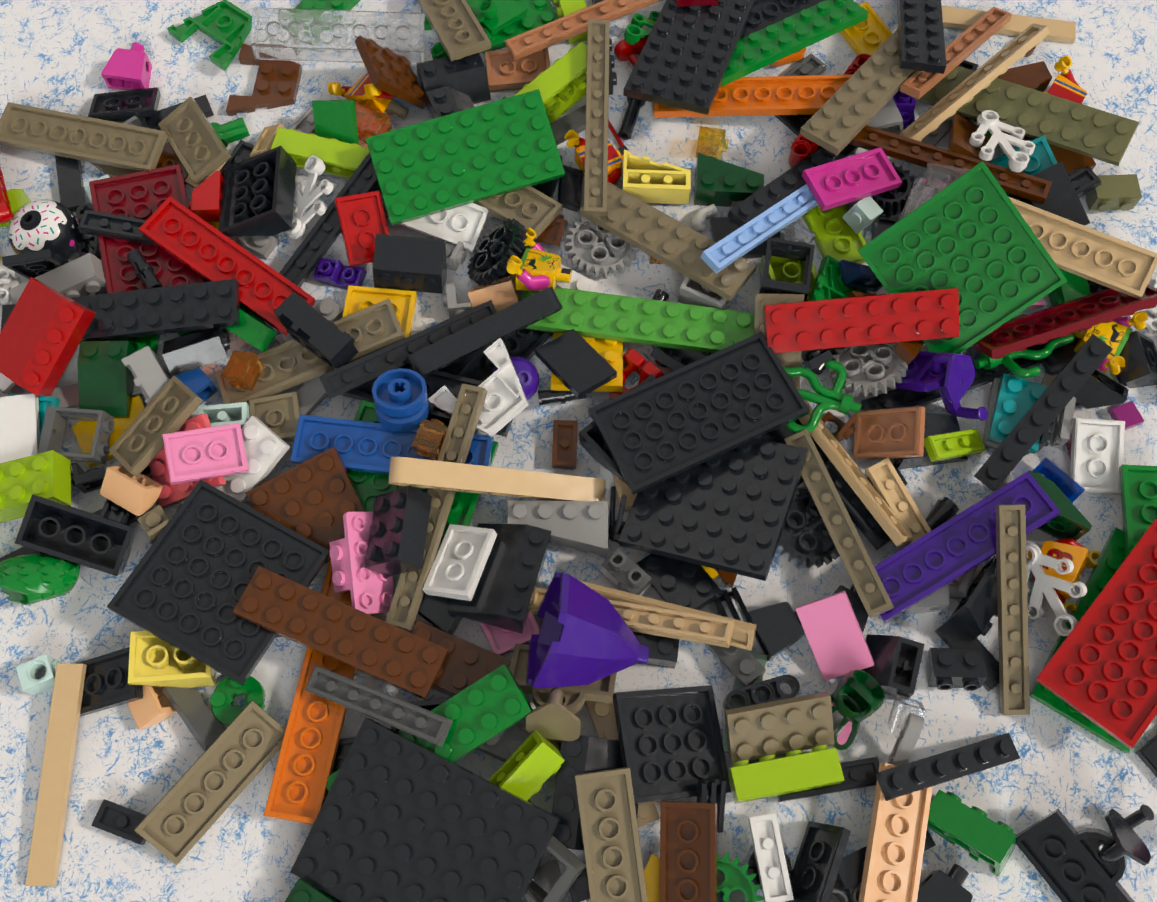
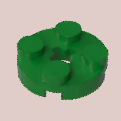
[210,676,266,726]

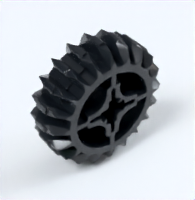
[858,162,917,217]

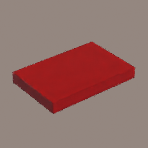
[334,191,390,267]

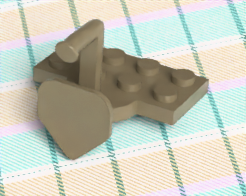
[510,644,617,775]

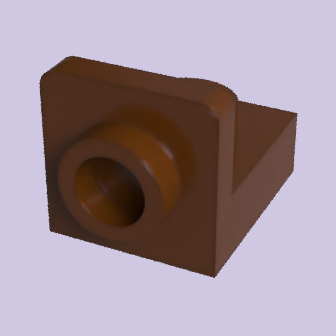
[538,214,568,247]

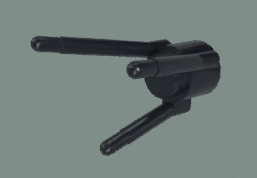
[608,486,626,543]

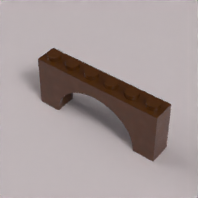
[997,61,1096,176]

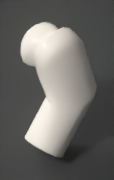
[691,204,717,232]

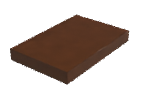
[948,113,991,163]

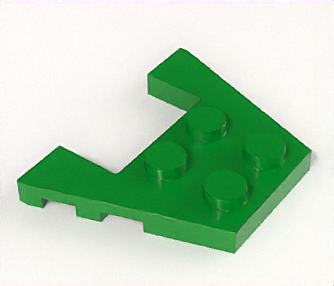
[167,0,256,71]
[809,255,868,301]

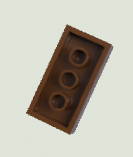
[411,620,512,697]

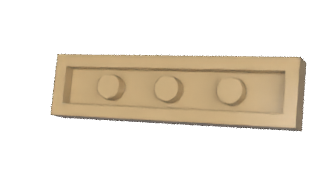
[865,458,931,545]

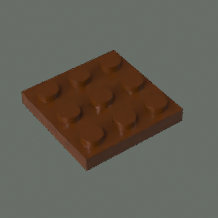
[354,35,428,110]

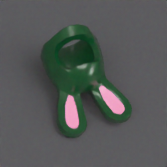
[830,670,885,750]

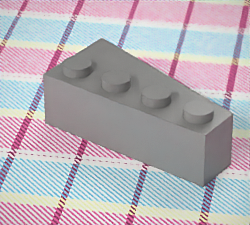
[9,253,107,304]
[507,500,608,558]

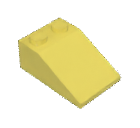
[128,631,216,688]

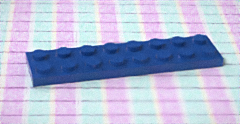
[290,414,494,475]

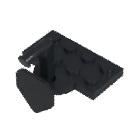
[1015,804,1154,902]

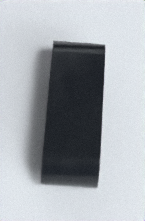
[723,674,800,710]

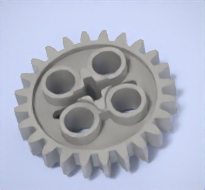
[566,216,638,279]
[829,342,908,397]

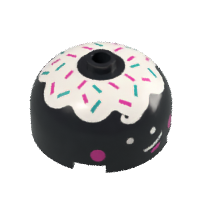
[8,199,83,260]

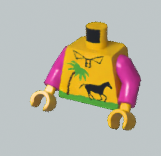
[507,227,572,291]
[1070,311,1148,375]

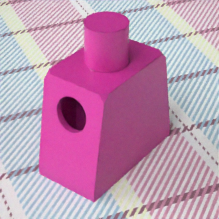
[101,42,152,91]

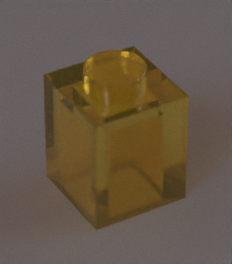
[695,126,729,160]

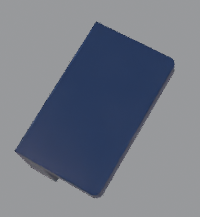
[838,260,883,292]

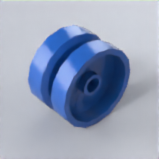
[372,368,430,432]

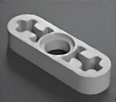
[887,713,924,766]

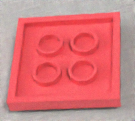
[148,414,226,508]

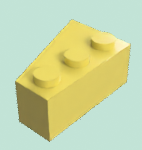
[622,150,691,204]

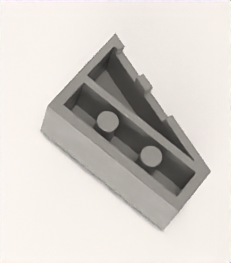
[121,346,192,420]

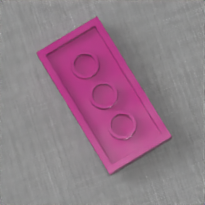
[802,147,902,211]

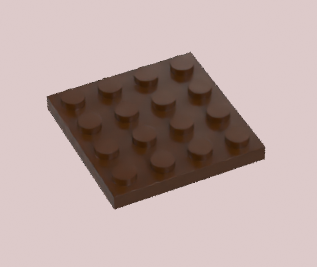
[245,447,367,564]

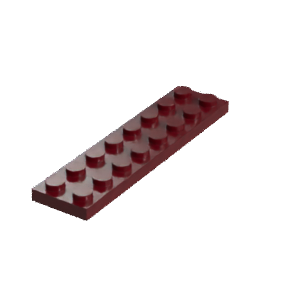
[972,285,1157,359]

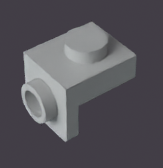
[442,283,472,318]

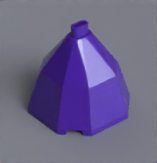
[526,572,649,689]

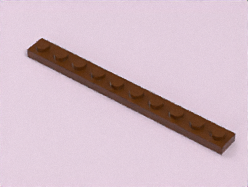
[849,125,1052,204]

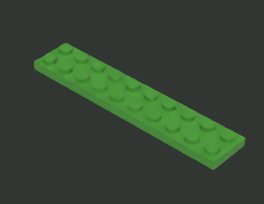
[522,287,755,354]

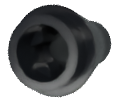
[925,497,959,531]

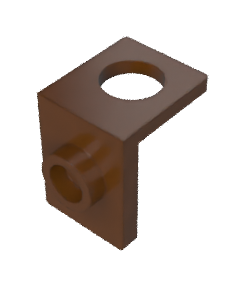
[821,412,857,443]

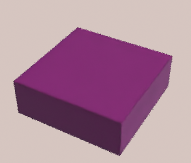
[1109,401,1144,430]

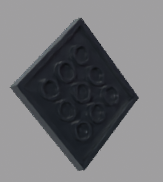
[613,685,731,804]

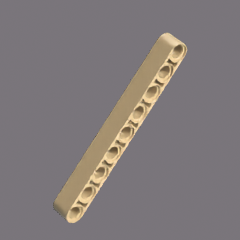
[388,457,605,501]

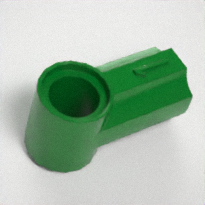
[210,118,250,148]

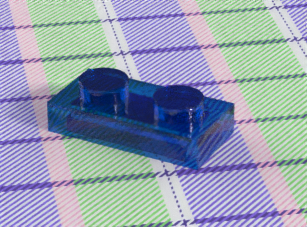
[1032,457,1085,503]

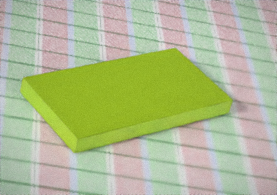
[803,204,866,264]

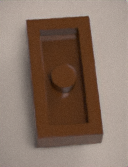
[552,420,578,469]

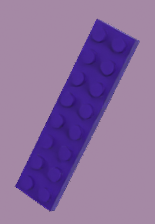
[874,471,1061,623]

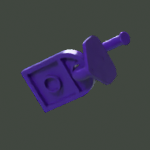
[895,351,988,421]

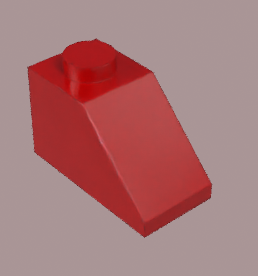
[188,171,224,222]

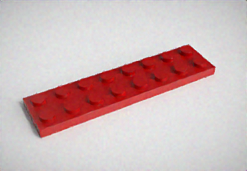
[139,196,316,336]
[763,288,960,353]

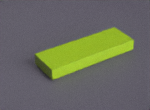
[924,428,986,462]

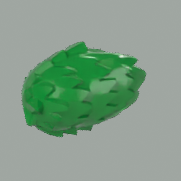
[0,552,81,605]

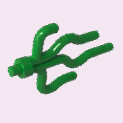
[974,314,1074,378]
[783,360,862,434]

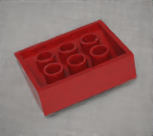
[0,277,96,396]

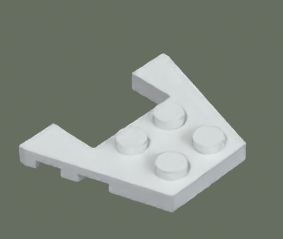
[428,338,529,437]

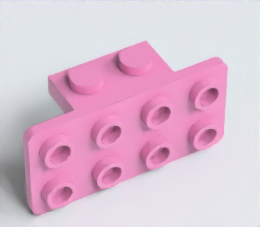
[329,512,395,614]

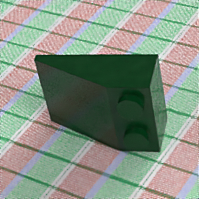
[77,341,137,418]
[1028,470,1092,541]

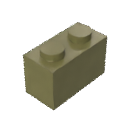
[1085,174,1142,212]

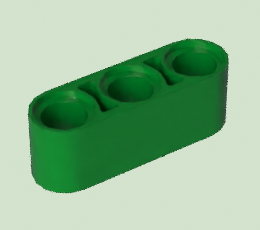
[225,308,277,352]

